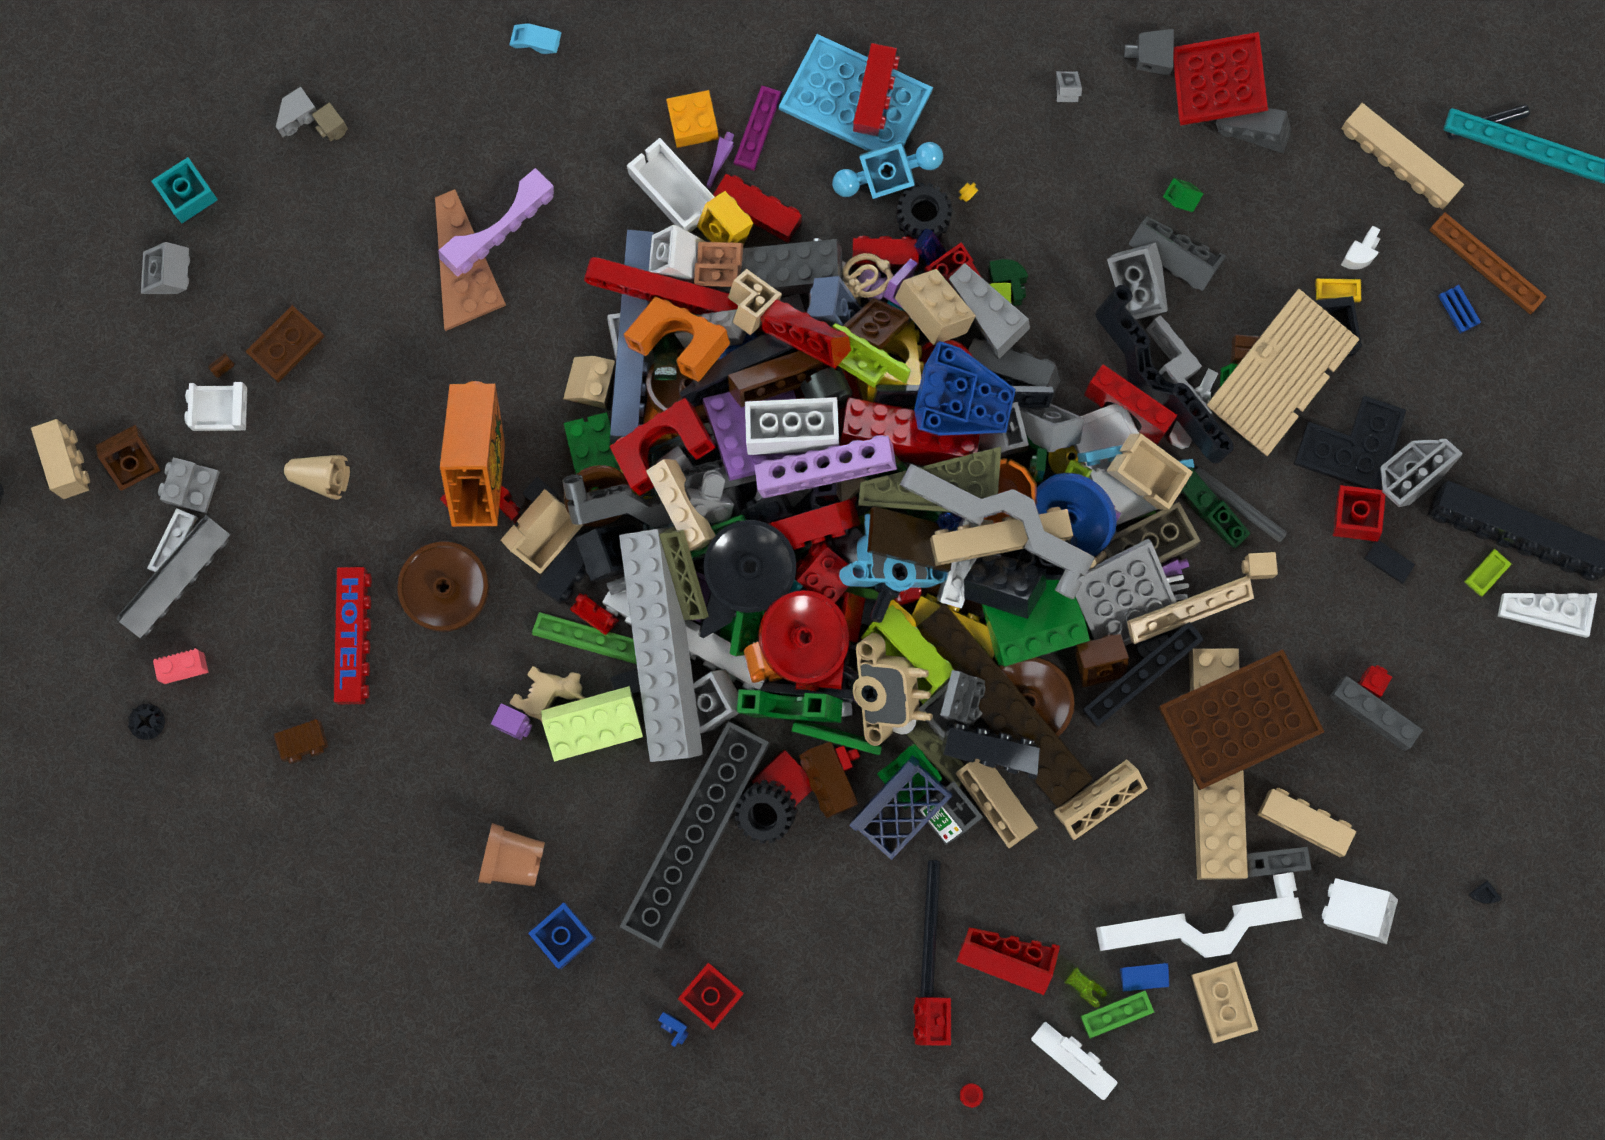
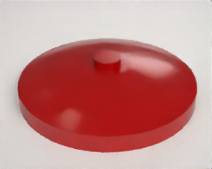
[759,590,849,683]

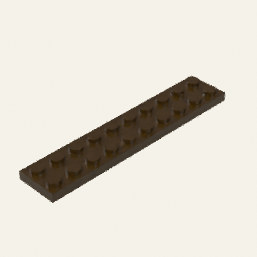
[916,603,1093,807]

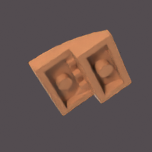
[694,242,743,287]

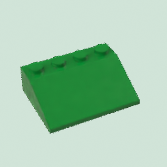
[981,580,1090,667]

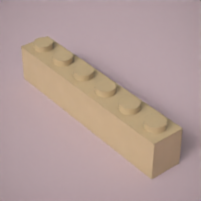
[1341,103,1464,210]
[930,507,1073,566]

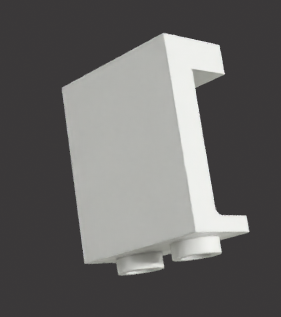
[185,382,247,431]

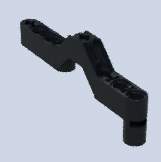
[1095,285,1234,463]

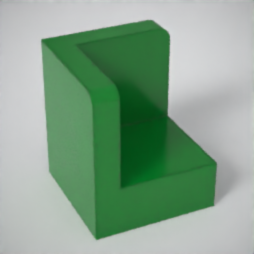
[1163,178,1204,212]

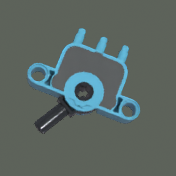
[839,514,948,623]

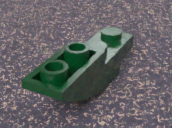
[1181,467,1251,549]

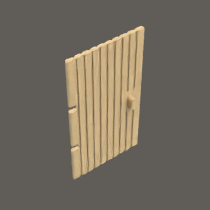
[1207,289,1360,456]

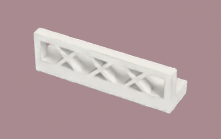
[937,517,988,608]

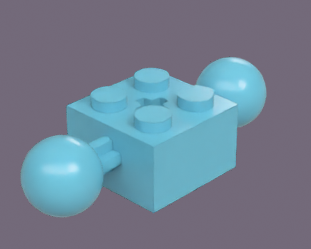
[832,141,943,199]

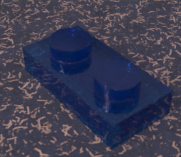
[914,228,946,266]

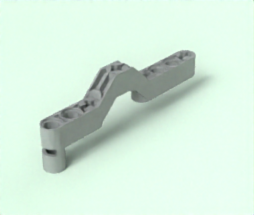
[900,464,1095,599]

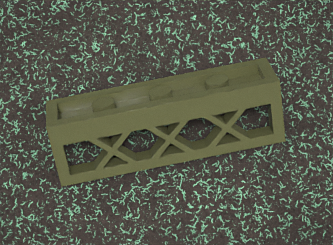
[659,526,709,620]

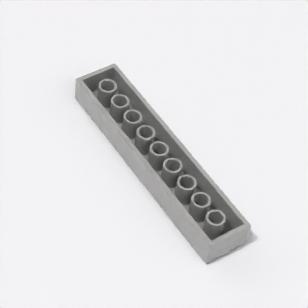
[619,528,703,762]

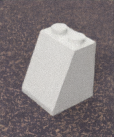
[649,225,706,284]
[1322,878,1398,944]

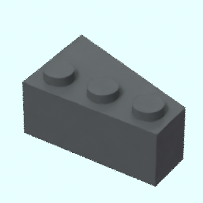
[1216,108,1291,154]

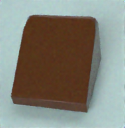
[208,353,234,378]

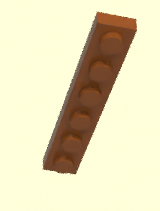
[1429,212,1547,315]

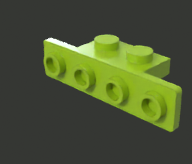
[832,323,911,388]

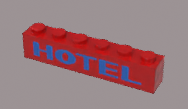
[334,567,372,705]

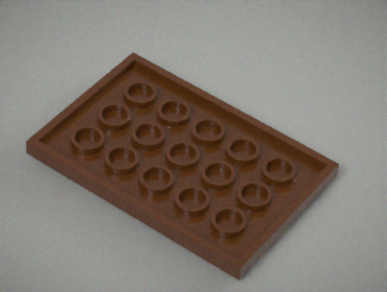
[1158,649,1324,790]

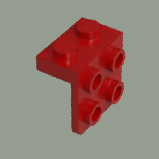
[795,541,856,603]

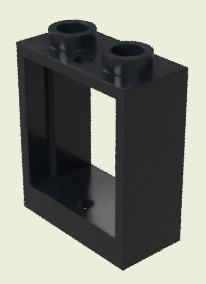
[1315,296,1362,357]

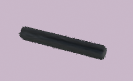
[1446,104,1530,140]

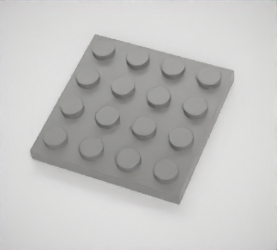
[1075,539,1177,646]

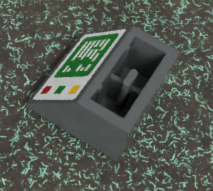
[917,781,983,845]

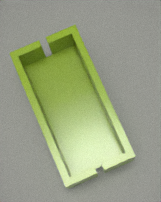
[861,605,954,704]

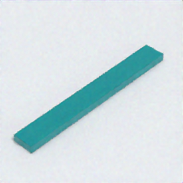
[1443,108,1605,184]

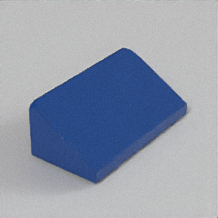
[1120,963,1169,991]

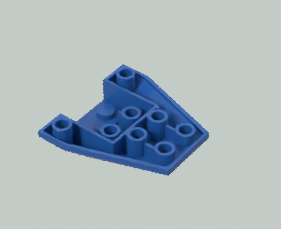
[914,341,1016,436]

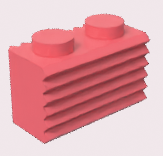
[153,648,208,684]

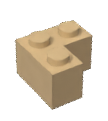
[728,269,782,335]

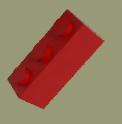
[852,236,919,271]

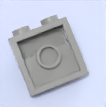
[158,457,220,514]

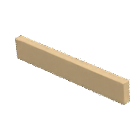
[1127,576,1254,644]

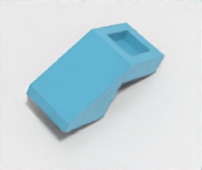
[509,24,561,54]

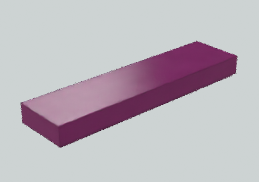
[734,85,782,171]

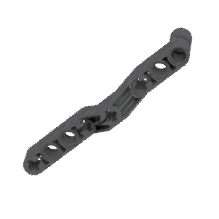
[562,459,756,528]

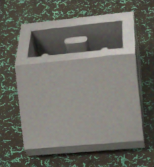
[979,402,1029,457]

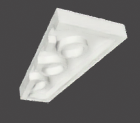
[1498,593,1597,638]

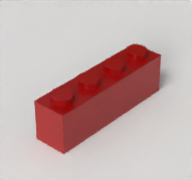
[853,43,900,137]
[713,174,802,243]

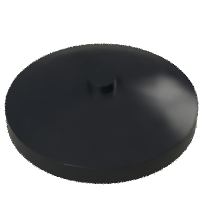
[704,520,796,613]

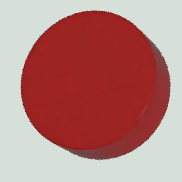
[960,1083,983,1108]

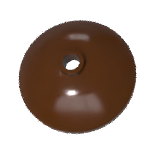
[564,465,629,527]

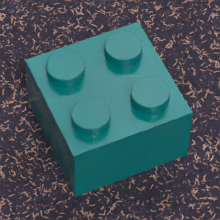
[151,157,218,224]

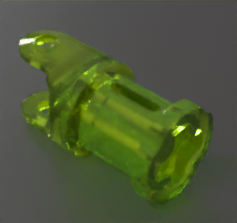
[1064,967,1107,1007]

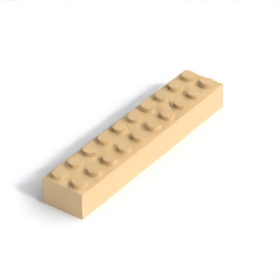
[1189,649,1248,880]

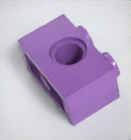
[491,703,532,740]

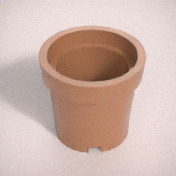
[478,823,545,887]

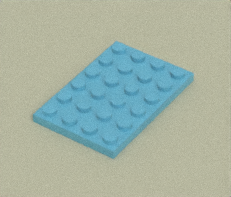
[779,34,933,152]

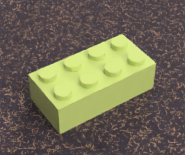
[541,686,643,762]

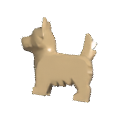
[510,666,585,724]

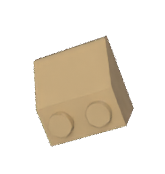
[563,356,616,409]

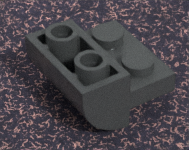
[940,670,985,725]

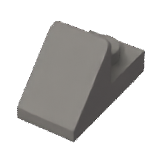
[1056,71,1082,102]

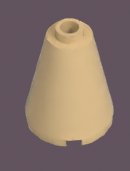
[284,455,350,500]

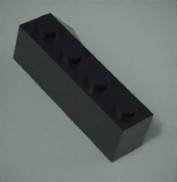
[941,722,1040,780]

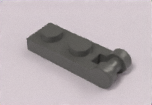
[1247,847,1311,877]

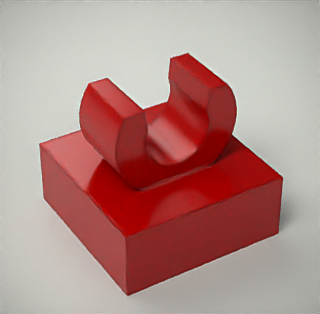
[835,746,860,772]

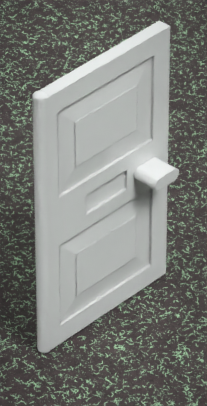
[1074,403,1158,526]

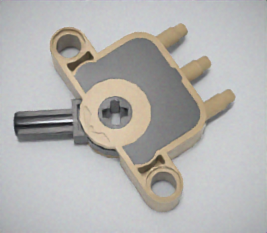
[843,633,933,746]

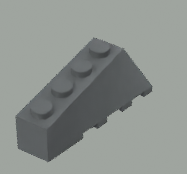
[1129,216,1226,291]

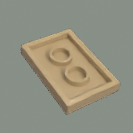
[1191,962,1258,1043]

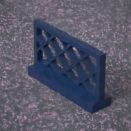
[849,755,953,860]

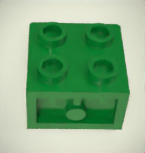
[719,611,762,657]

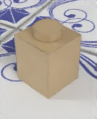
[1242,552,1278,579]

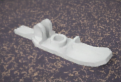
[1169,368,1218,449]

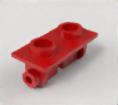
[570,593,619,636]

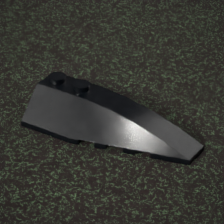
[680,333,800,407]

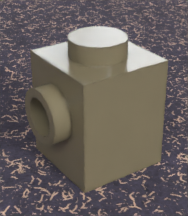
[312,102,348,142]

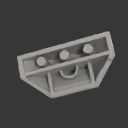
[1380,439,1463,507]

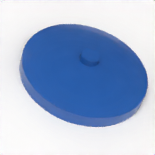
[1036,473,1117,557]

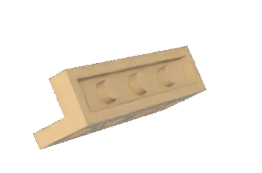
[1053,760,1148,840]

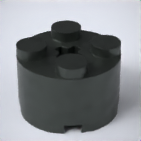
[800,367,853,409]

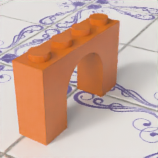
[623,297,730,382]

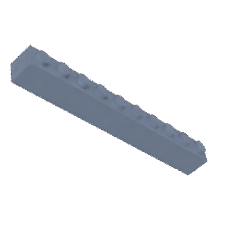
[610,230,654,443]

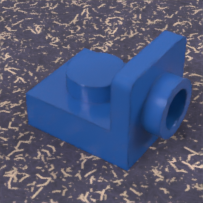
[658,1011,689,1047]

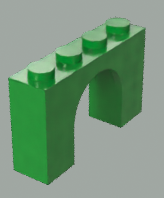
[737,689,843,723]

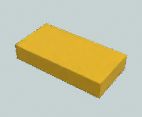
[1316,279,1361,302]

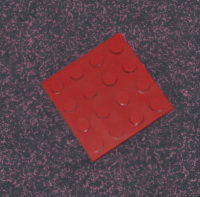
[1173,32,1268,125]

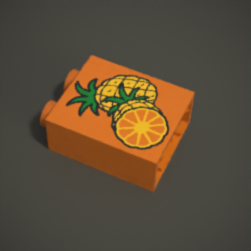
[440,381,505,527]

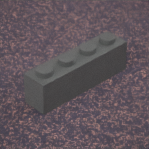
[1328,676,1423,751]

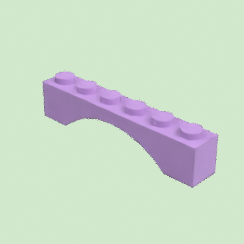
[438,168,554,277]

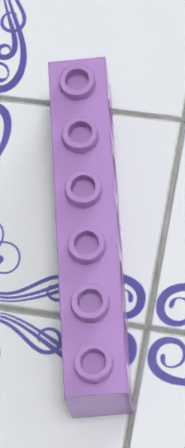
[754,435,897,498]

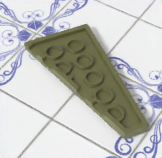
[858,447,1001,516]

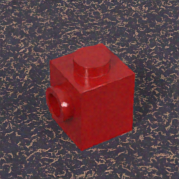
[1358,665,1392,698]

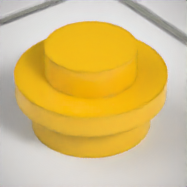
[959,182,978,202]

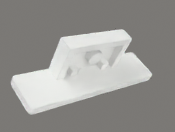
[1031,1022,1117,1100]

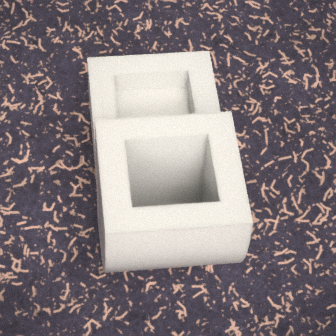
[1341,226,1380,270]

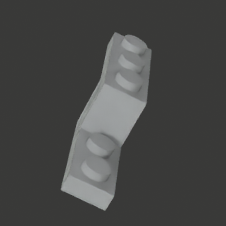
[1146,315,1212,414]

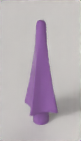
[706,132,734,189]
[1161,557,1189,576]

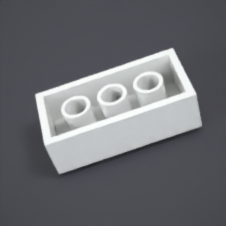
[745,397,839,455]

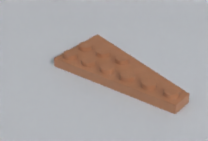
[435,189,506,331]

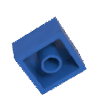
[528,903,596,969]

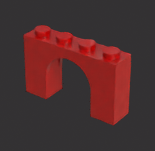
[1084,365,1177,445]
[609,398,716,496]

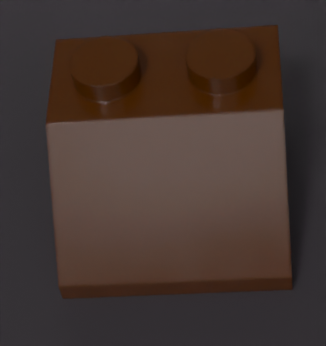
[96,425,161,491]
[1076,634,1129,688]

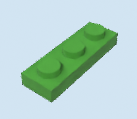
[1080,990,1154,1038]

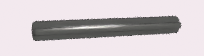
[1195,467,1287,542]

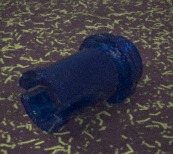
[938,512,962,531]

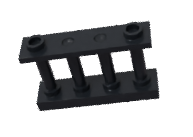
[762,641,857,703]

